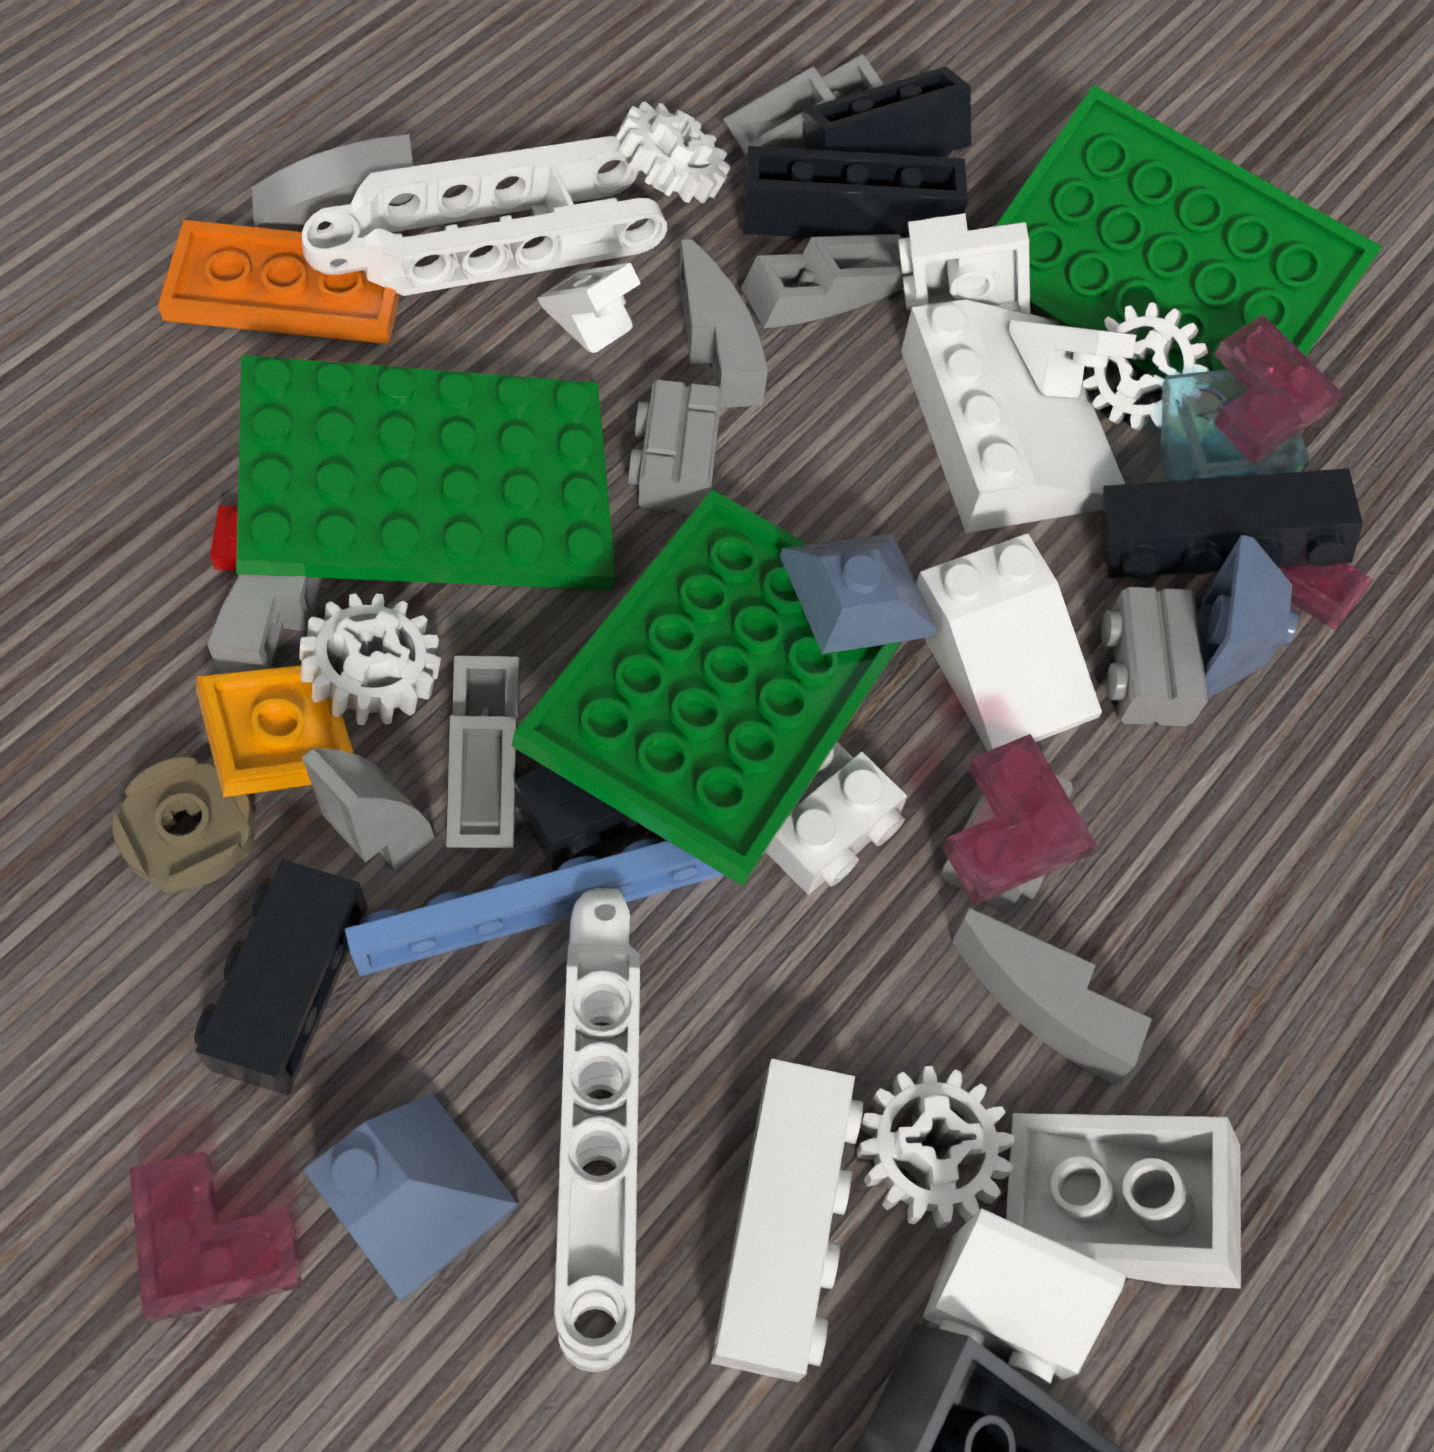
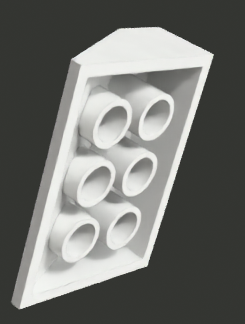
[901,299,1125,533]

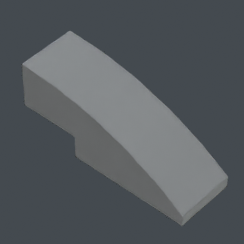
[723,54,884,159]
[252,134,414,232]
[741,234,914,329]
[679,239,768,408]
[207,574,323,674]
[446,656,521,849]
[302,748,435,871]
[952,908,1152,1086]

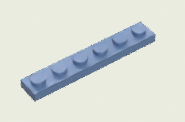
[345,838,723,976]

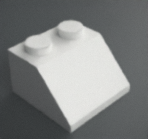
[923,1208,1127,1386]

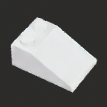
[916,533,1102,759]
[1006,1113,1241,1289]

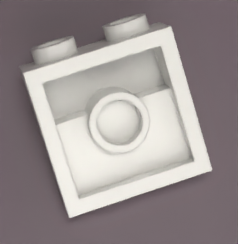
[898,213,1030,314]
[766,742,907,895]

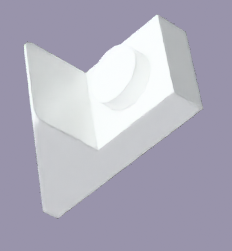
[537,263,641,353]
[1009,320,1136,398]

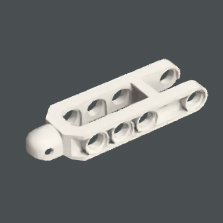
[302,136,667,296]
[554,888,640,1372]

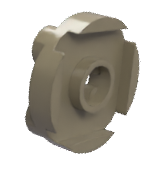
[112,757,255,893]

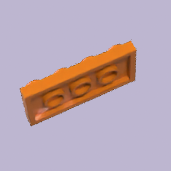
[158,220,400,344]

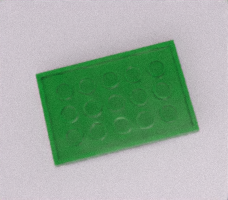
[996,85,1382,440]
[236,355,616,590]
[511,489,902,887]

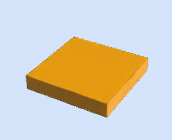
[196,665,354,797]

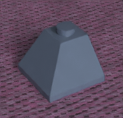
[780,534,938,654]
[1198,535,1298,698]
[303,1093,519,1303]

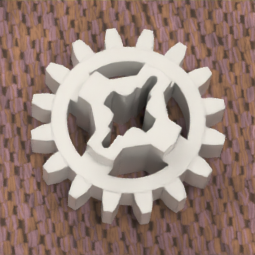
[616,102,730,203]
[1082,303,1209,430]
[299,593,441,725]
[856,1066,1014,1228]

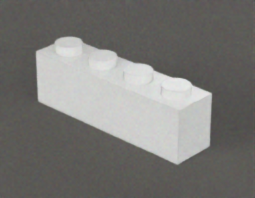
[711,1058,863,1382]

